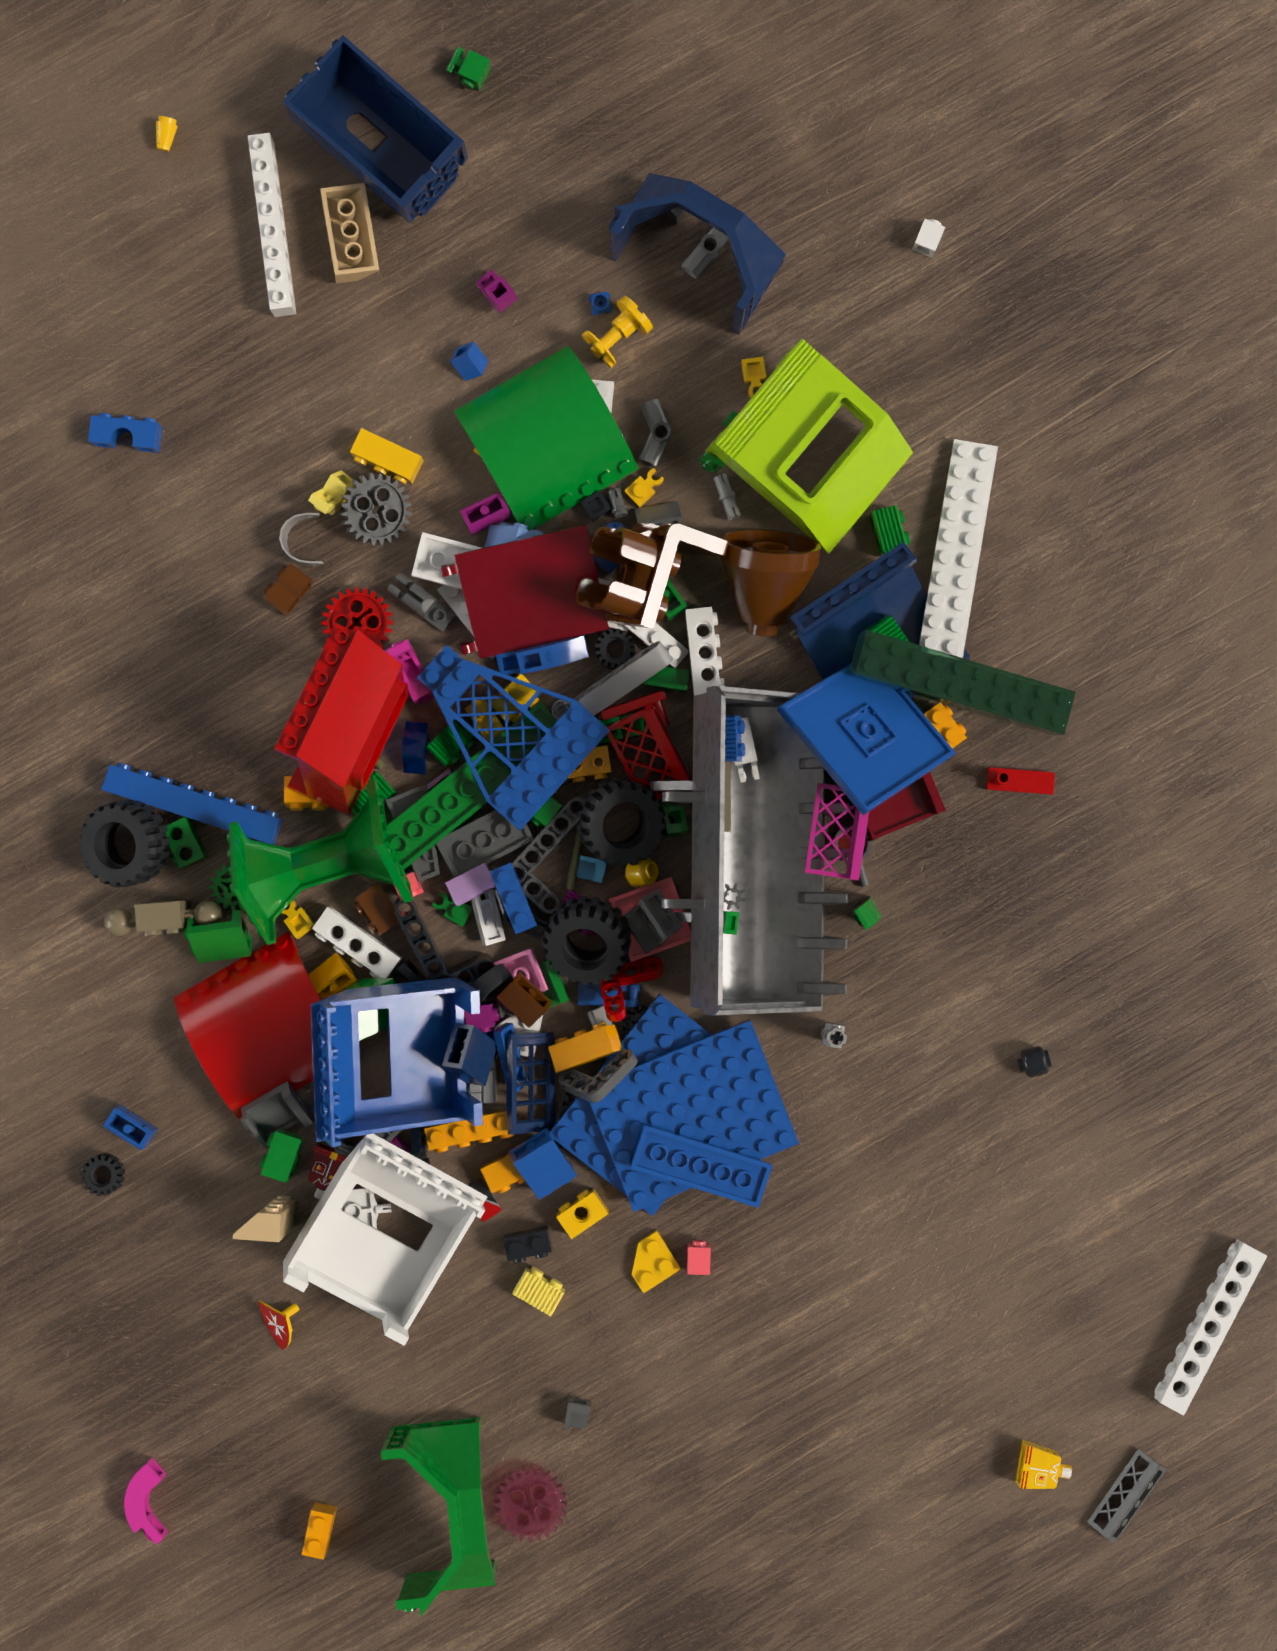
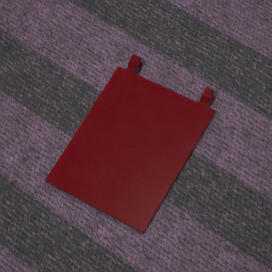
[441,525,609,659]

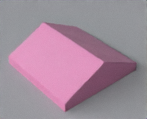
[494,948,548,992]

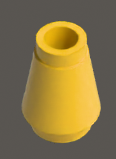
[156,116,178,152]

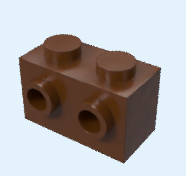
[353,883,399,936]
[496,972,553,1028]

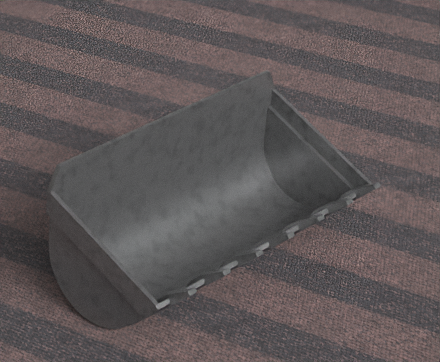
[649,686,849,1016]

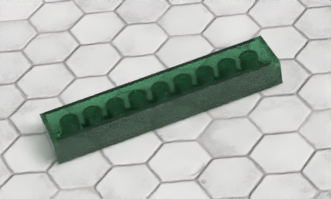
[849,630,1076,736]

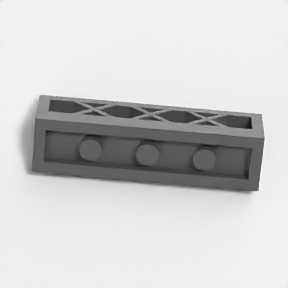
[1087,1448,1167,1543]

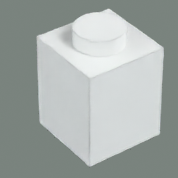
[912,219,945,258]

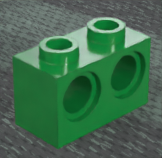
[166,817,209,869]

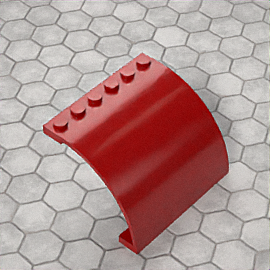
[173,931,322,1121]

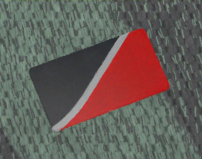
[467,1177,501,1222]

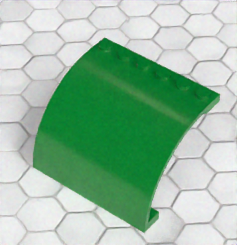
[454,345,639,531]

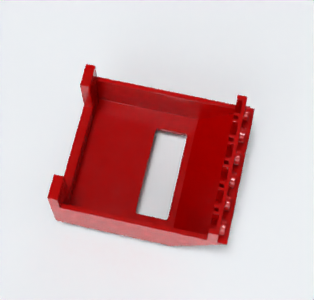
[275,623,408,815]

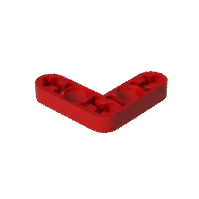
[600,957,664,1022]

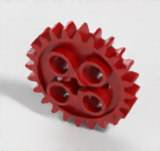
[321,587,394,649]

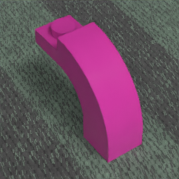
[387,639,435,706]
[124,1457,168,1545]

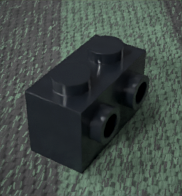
[503,1226,553,1263]

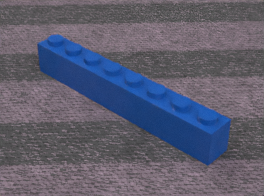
[101,762,283,845]

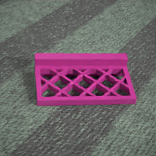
[805,783,869,881]

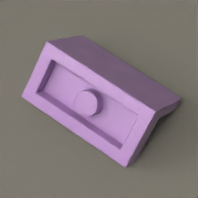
[445,863,496,906]

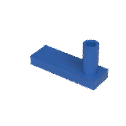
[483,1023,527,1092]

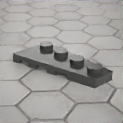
[386,784,440,883]

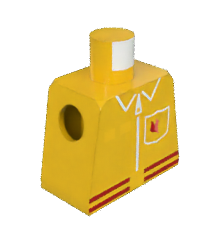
[1016,1440,1072,1489]

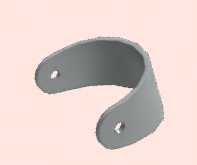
[279,513,324,567]

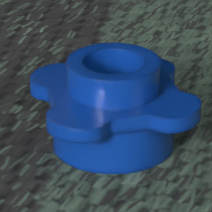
[589,291,613,316]

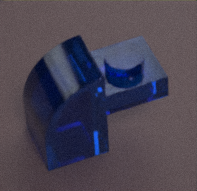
[402,721,429,774]

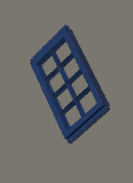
[507,1032,555,1135]

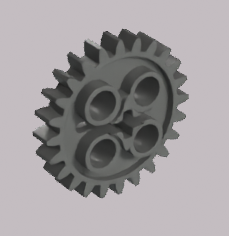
[339,473,412,546]

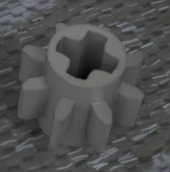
[724,883,746,910]

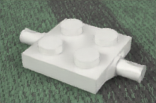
[341,1187,391,1229]

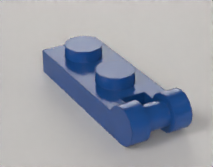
[578,983,641,1007]

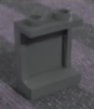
[240,1081,313,1149]

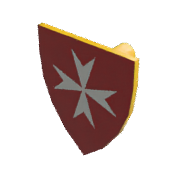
[258,1300,299,1350]

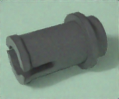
[607,488,628,518]

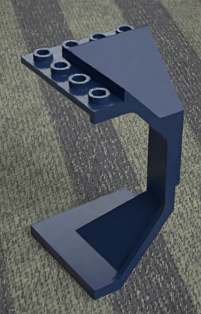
[609,173,786,335]

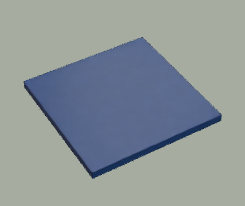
[777,652,956,816]

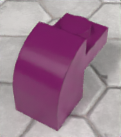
[475,269,518,314]

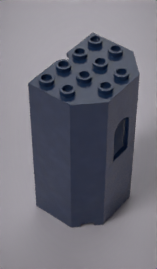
[283,35,468,223]

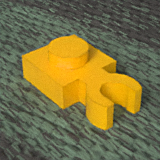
[741,357,766,398]
[624,468,664,508]
[282,900,315,939]

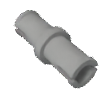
[713,474,741,520]

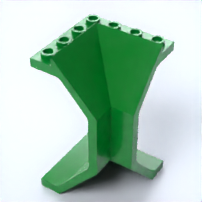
[227,778,413,945]
[381,1417,496,1616]

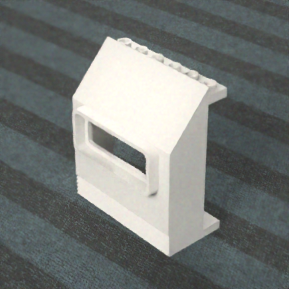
[283,1134,487,1346]

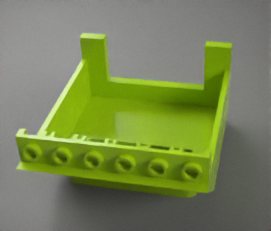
[705,339,913,554]

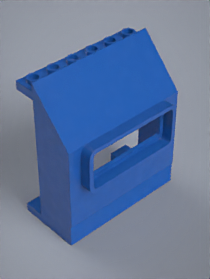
[311,977,483,1147]

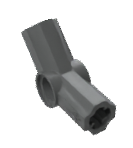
[639,399,671,468]

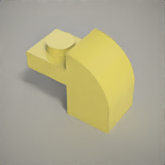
[308,470,354,516]

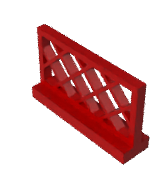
[607,703,692,799]

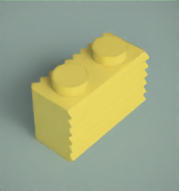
[512,1267,565,1316]

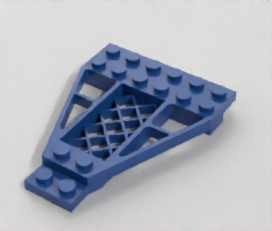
[417,645,610,831]

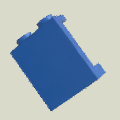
[509,1128,577,1199]

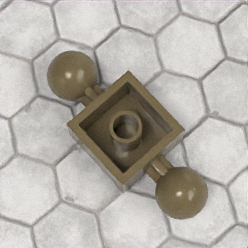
[104,900,223,936]

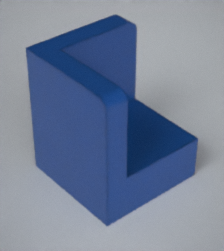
[450,341,488,381]

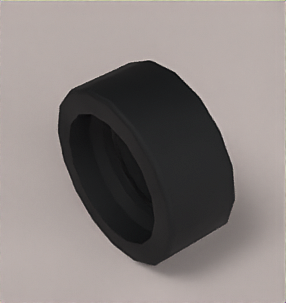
[471,963,513,1003]

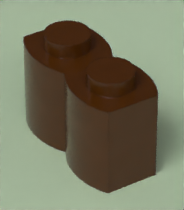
[263,563,314,617]

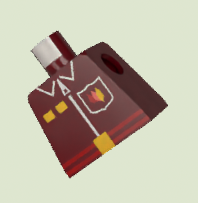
[308,1143,347,1199]

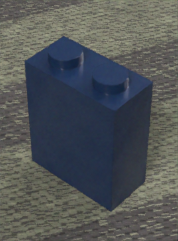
[442,1023,497,1086]

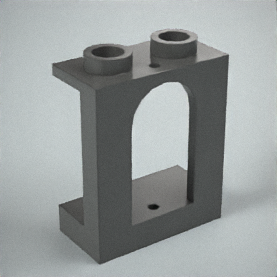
[621,889,683,954]

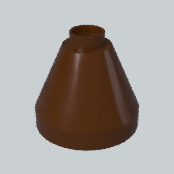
[720,529,821,636]

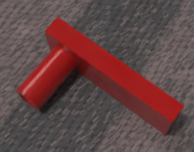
[600,689,670,727]
[986,767,1055,795]

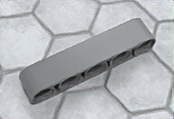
[574,641,673,716]

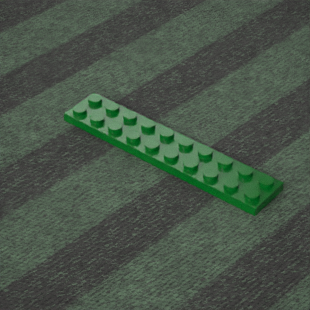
[387,702,557,870]

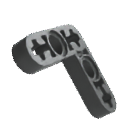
[558,1049,638,1103]

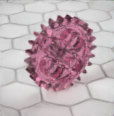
[494,1466,568,1542]

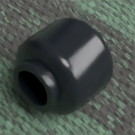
[1017,1046,1052,1078]

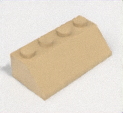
[320,183,379,284]
[233,1195,297,1242]

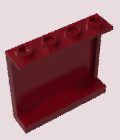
[846,772,946,842]

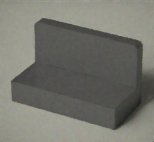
[635,501,683,526]

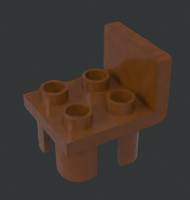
[576,523,729,629]

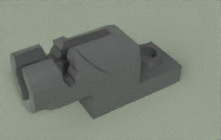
[388,573,456,633]

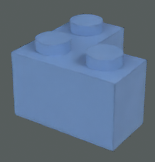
[485,522,543,547]

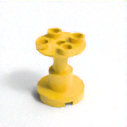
[581,296,653,368]

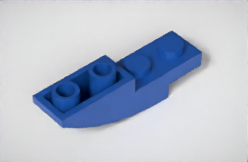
[496,635,589,675]

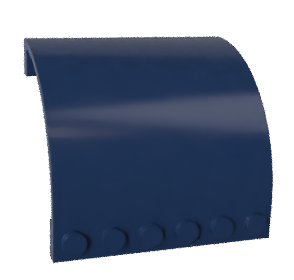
[791,541,970,699]

